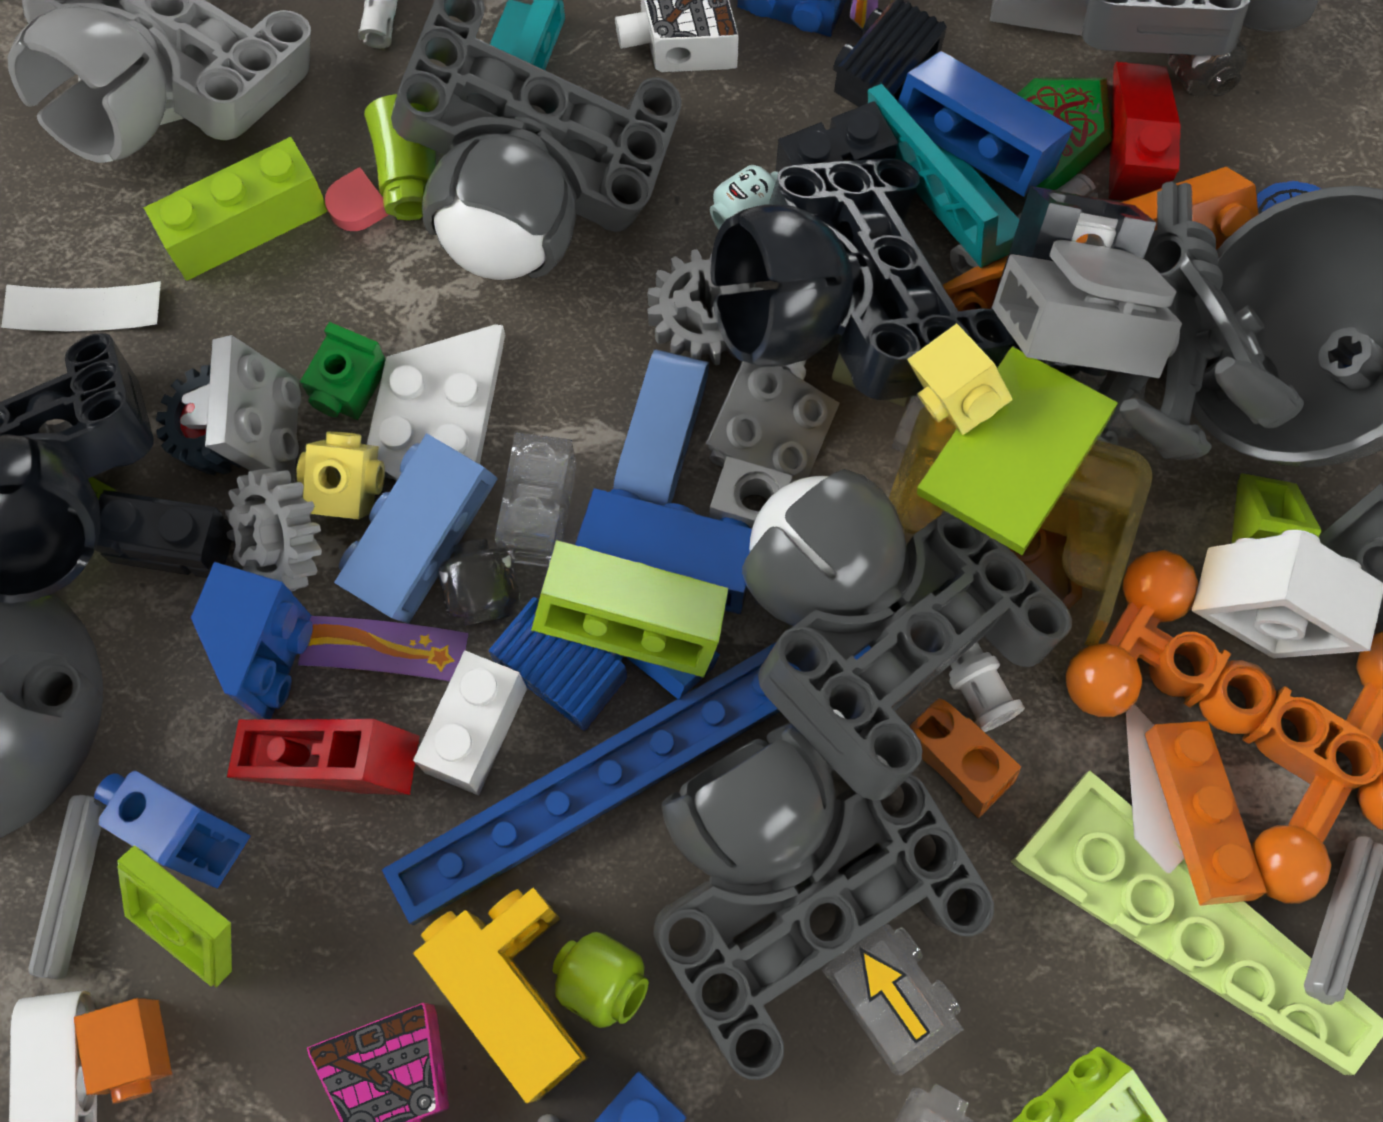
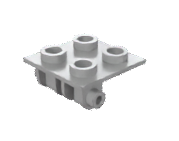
[706,361,839,483]

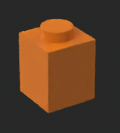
[74,998,172,1104]

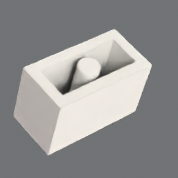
[413,650,527,796]

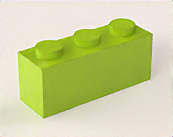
[143,137,328,281]
[531,540,728,678]

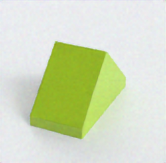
[1231,473,1322,544]

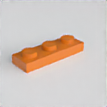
[1145,721,1267,906]

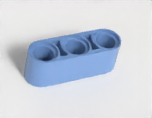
[613,349,709,506]

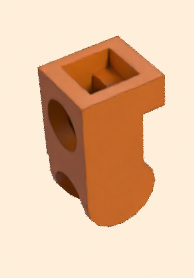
[909,698,1021,819]

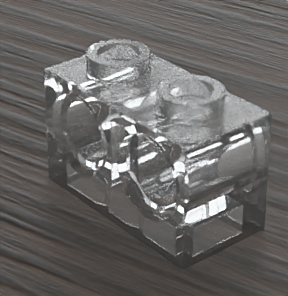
[495,432,577,567]

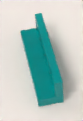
[868,83,1019,268]

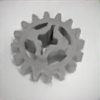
[647,249,763,365]
[225,467,322,592]

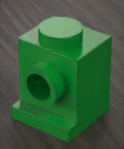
[300,322,386,420]

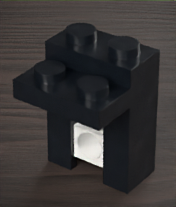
[991,186,1157,376]

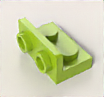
[1012,1047,1168,1122]

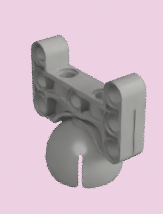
[8,0,311,163]

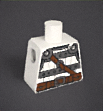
[615,0,739,72]

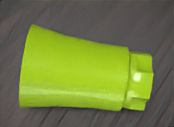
[364,94,436,221]

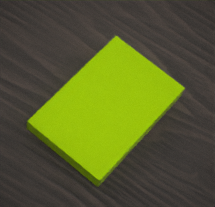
[917,346,1118,555]

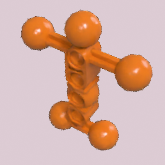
[1066,550,1383,903]

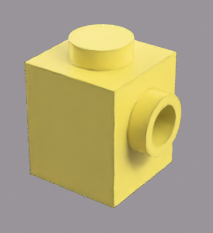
[907,323,1013,435]

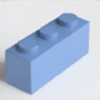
[334,433,498,624]

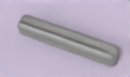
[28,795,104,979]
[1304,836,1383,1005]

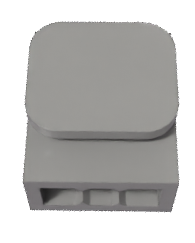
[992,240,1182,378]

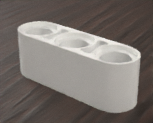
[9,990,97,1122]

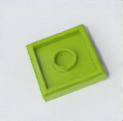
[117,845,232,987]

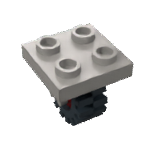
[156,335,301,482]

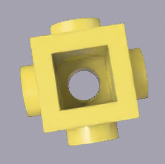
[297,431,385,519]

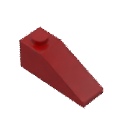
[1108,61,1180,201]
[227,719,420,795]

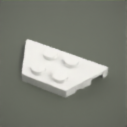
[367,325,505,481]

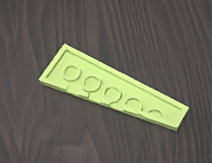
[1011,771,1383,1075]

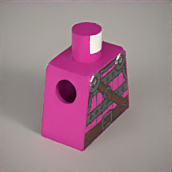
[307,1003,449,1122]

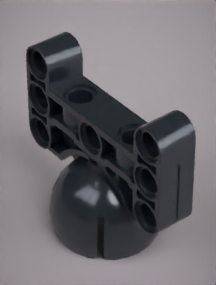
[710,158,1016,400]
[0,333,154,603]

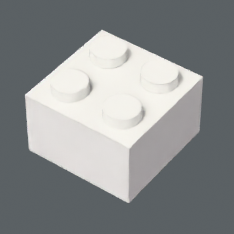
[1192,530,1383,659]

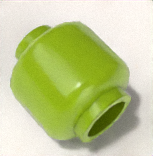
[553,932,649,1028]

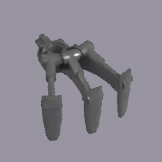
[1089,181,1304,460]

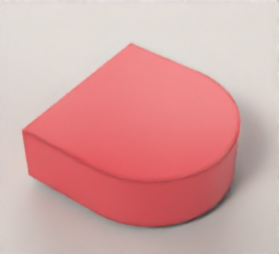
[325,167,390,231]

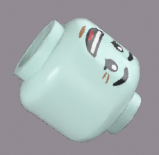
[710,165,778,230]

